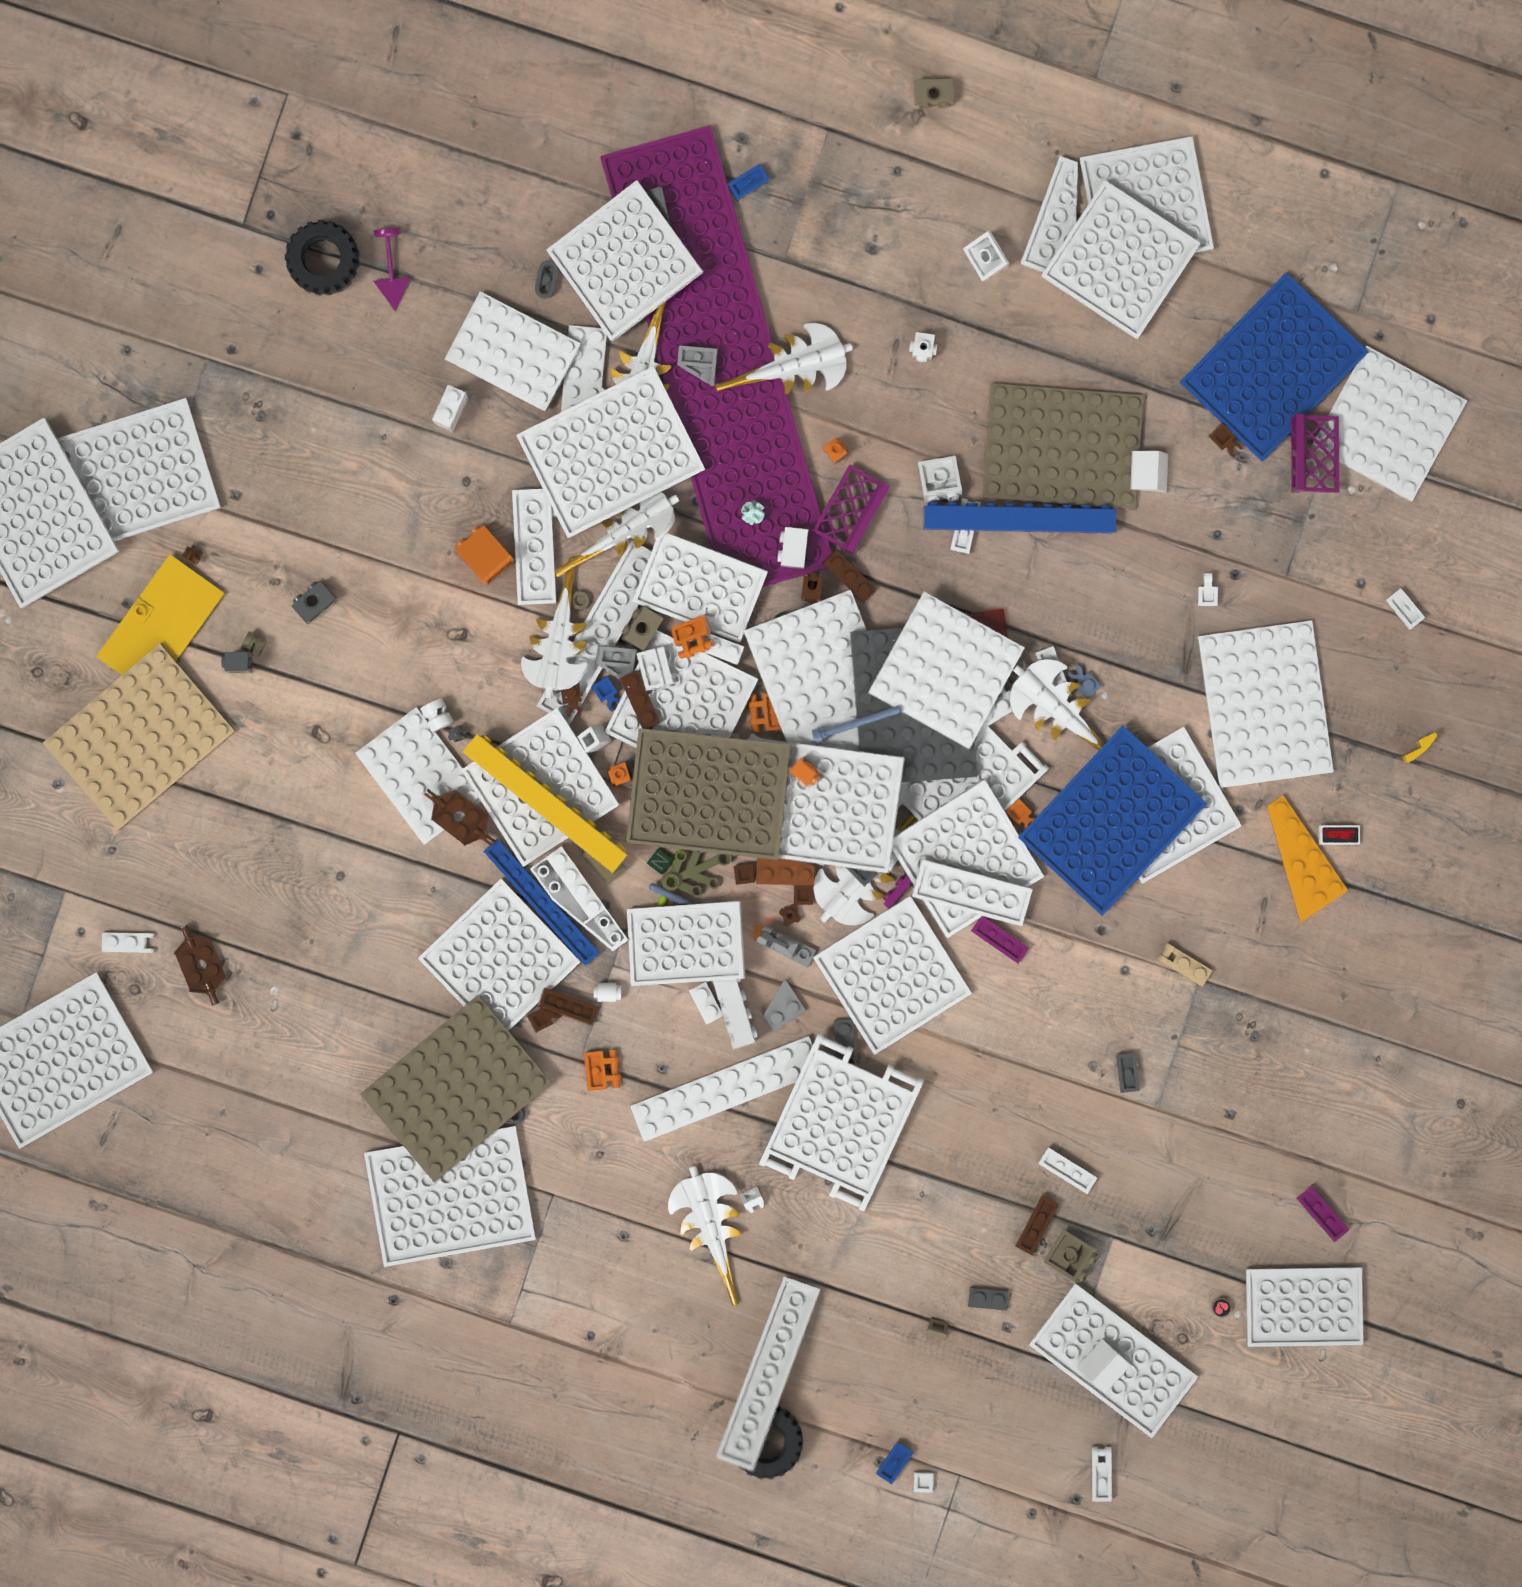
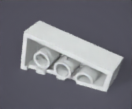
[713,979,758,1049]

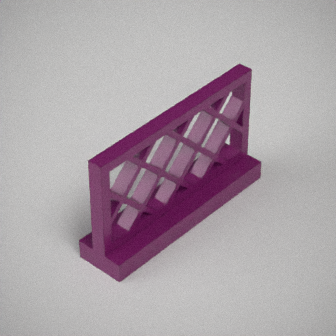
[1291,414,1339,493]
[812,464,890,554]

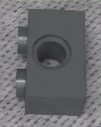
[291,581,337,624]
[221,652,252,673]

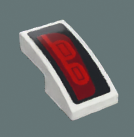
[1319,825,1360,845]

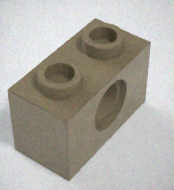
[914,79,954,109]
[621,606,664,651]

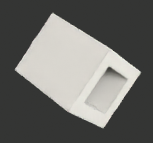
[577,725,611,753]

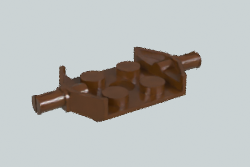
[424,788,495,846]
[174,925,226,1006]

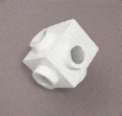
[909,332,937,362]

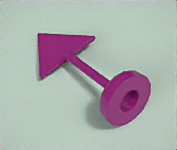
[373,228,411,311]

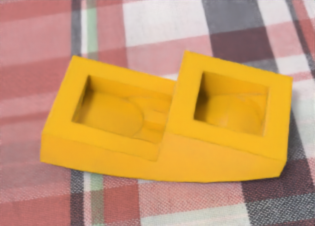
[1402,732,1437,763]

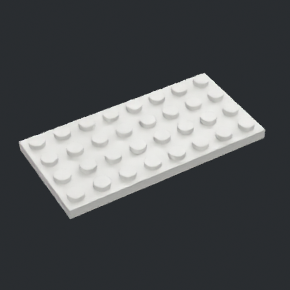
[1029,1283,1198,1438]

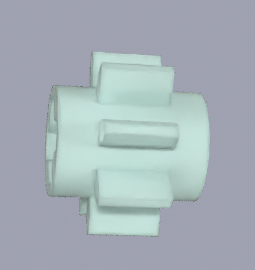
[741,500,765,525]

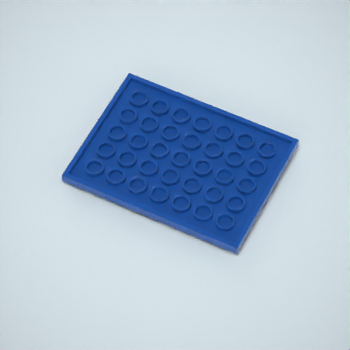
[1179,273,1369,462]
[1018,725,1207,916]

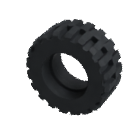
[285,220,360,296]
[738,1405,803,1480]

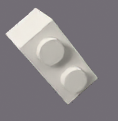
[777,527,808,569]
[704,634,744,666]

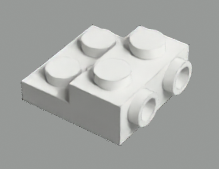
[918,456,962,502]

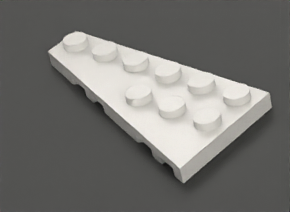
[1021,156,1078,272]

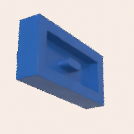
[727,163,770,201]
[876,1441,913,1485]

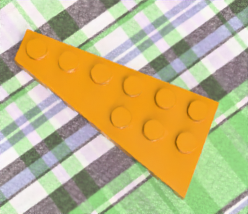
[1267,795,1348,923]

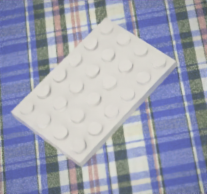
[445,291,582,412]
[632,532,768,643]
[355,707,481,845]
[627,901,745,986]
[1246,1267,1363,1347]

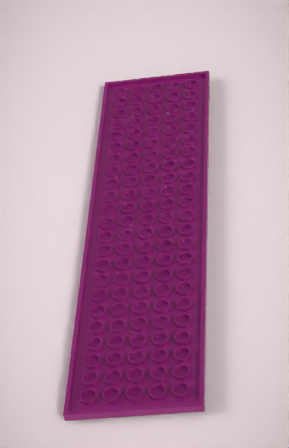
[600,125,831,587]

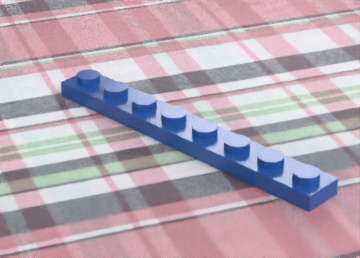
[483,839,599,966]

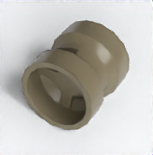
[241,632,267,657]

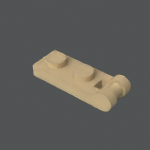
[1157,943,1213,987]

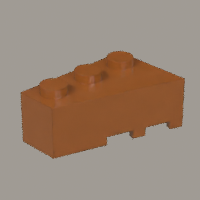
[756,858,815,886]

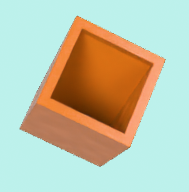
[455,525,514,586]

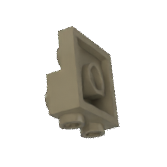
[1044,1229,1099,1284]

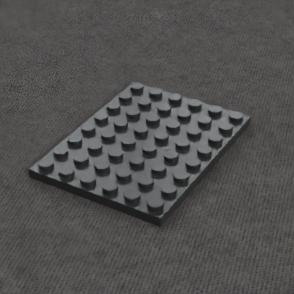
[850,628,977,783]

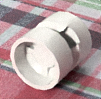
[420,698,454,733]

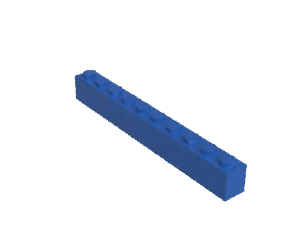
[923,502,1116,534]

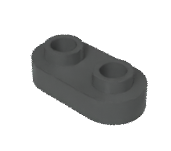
[535,260,559,299]

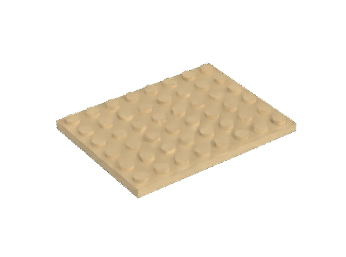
[43,644,235,830]

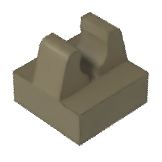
[926,1318,949,1344]

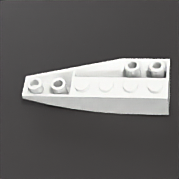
[530,845,628,951]

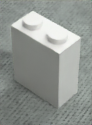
[432,385,468,432]

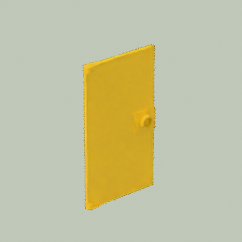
[96,554,225,675]

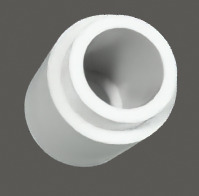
[594,983,621,1002]

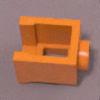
[822,438,849,464]
[789,757,820,787]
[608,762,631,787]

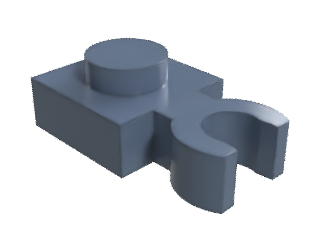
[1068,665,1101,699]

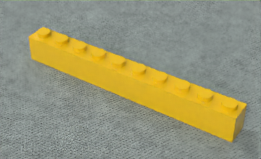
[463,734,628,873]

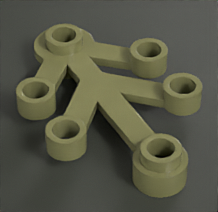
[661,850,732,897]

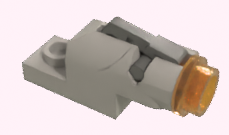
[750,923,816,968]

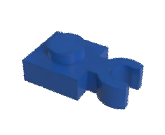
[591,675,620,711]

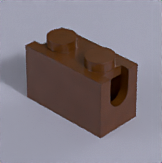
[801,573,823,603]

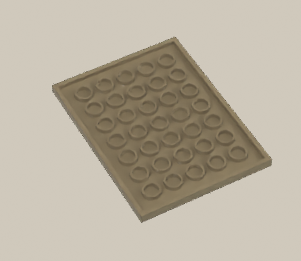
[982,383,1144,510]
[626,728,791,860]
[360,995,552,1182]

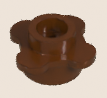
[779,904,801,926]

